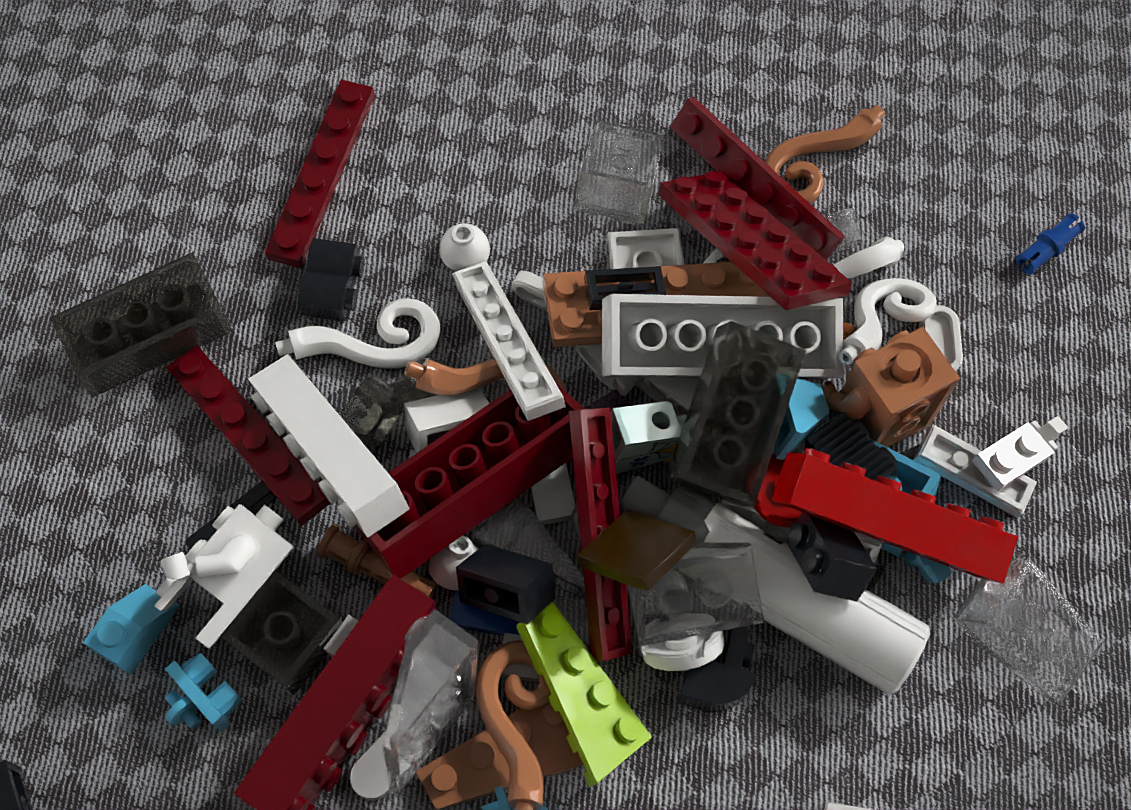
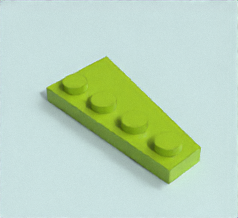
[516,602,652,788]

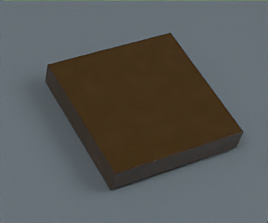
[577,509,697,592]

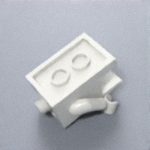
[154,504,294,649]

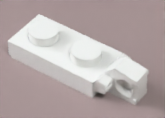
[971,416,1069,491]

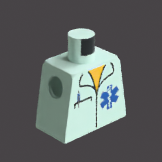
[611,401,697,474]

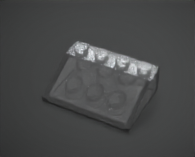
[383,609,478,797]

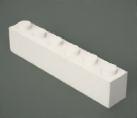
[248,354,410,538]

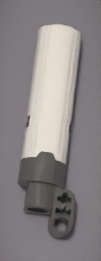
[571,476,930,695]

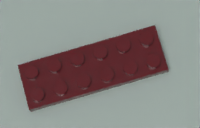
[658,171,852,311]

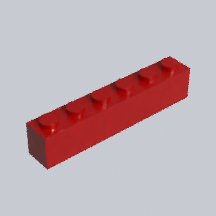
[771,448,1018,584]

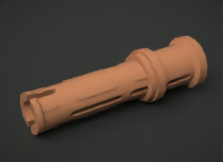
[316,524,438,599]

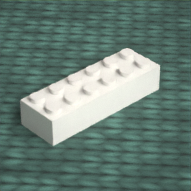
[602,294,843,379]

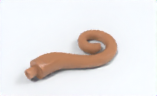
[764,105,885,204]
[404,359,567,396]
[475,640,551,810]

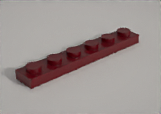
[265,79,375,269]
[670,98,845,261]
[166,345,331,526]
[569,407,632,661]

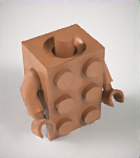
[822,327,960,448]

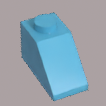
[761,374,830,460]
[83,584,180,675]

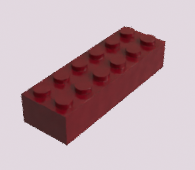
[355,382,585,579]
[233,574,441,810]

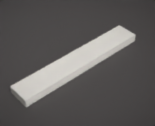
[452,261,566,421]

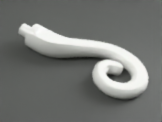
[833,237,904,278]
[838,278,936,365]
[275,298,441,369]

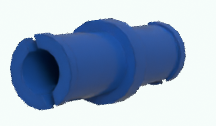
[1016,213,1085,275]

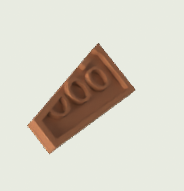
[416,701,584,810]

